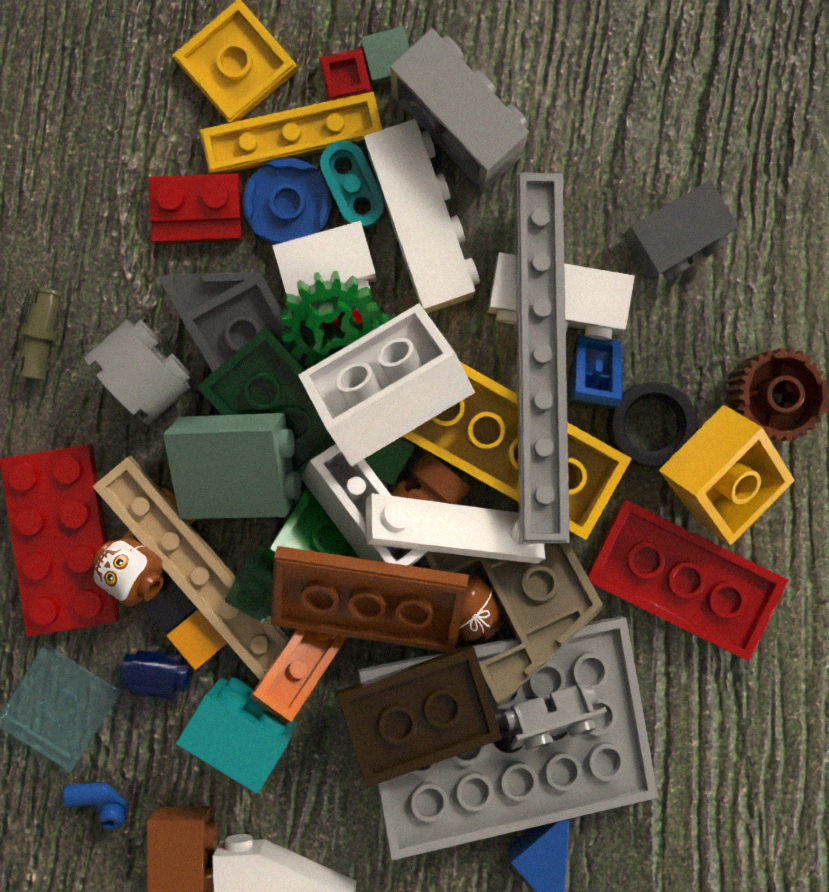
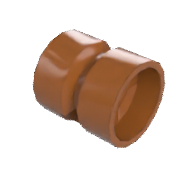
[391,451,471,505]

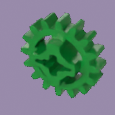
[280,271,380,367]

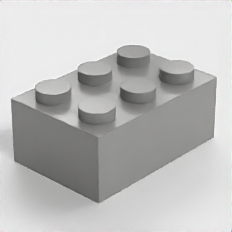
[390,28,529,193]

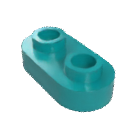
[320,140,385,230]

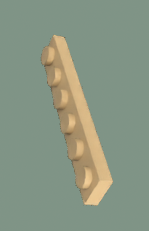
[92,456,289,680]

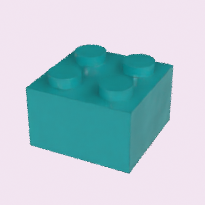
[176,677,297,794]

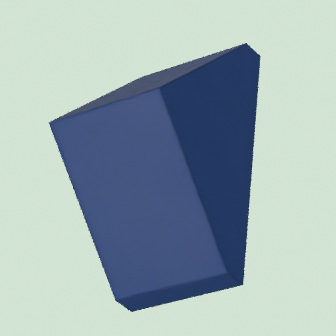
[567,334,622,410]
[507,819,569,892]

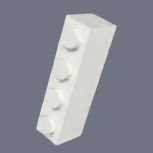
[364,119,480,314]

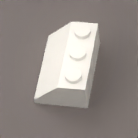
[298,303,475,466]

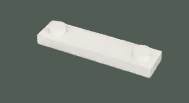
[366,493,545,564]

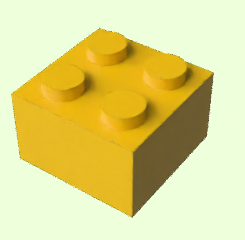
[659,405,795,545]

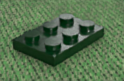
[197,325,336,479]

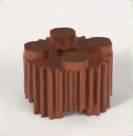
[724,348,829,442]

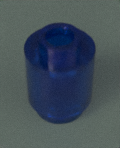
[119,650,191,701]

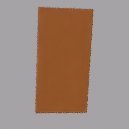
[271,546,469,652]

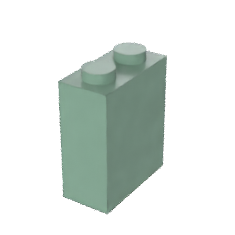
[163,413,301,519]

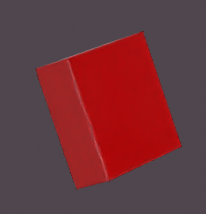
[319,48,372,101]

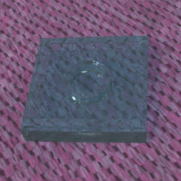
[0,645,122,772]

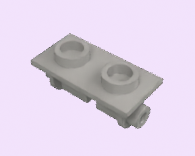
[503,684,607,752]

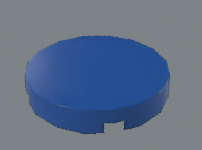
[243,157,333,245]

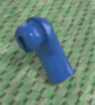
[63,782,128,830]

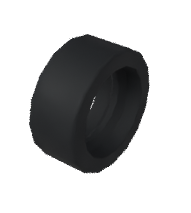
[606,381,698,468]

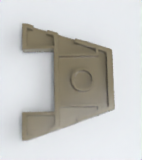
[423,543,603,707]

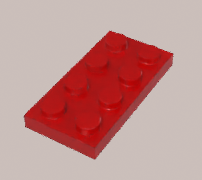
[0,444,120,636]
[586,499,788,661]

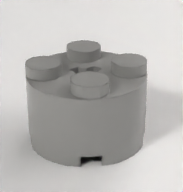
[84,319,191,425]

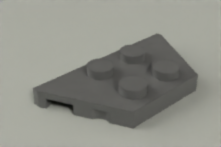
[158,272,304,372]

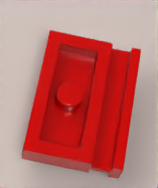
[149,173,243,245]

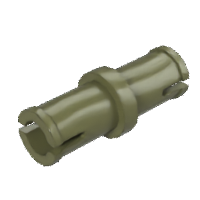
[15,285,63,380]

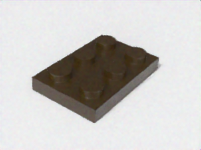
[336,646,502,788]

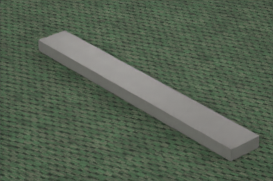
[515,172,570,544]

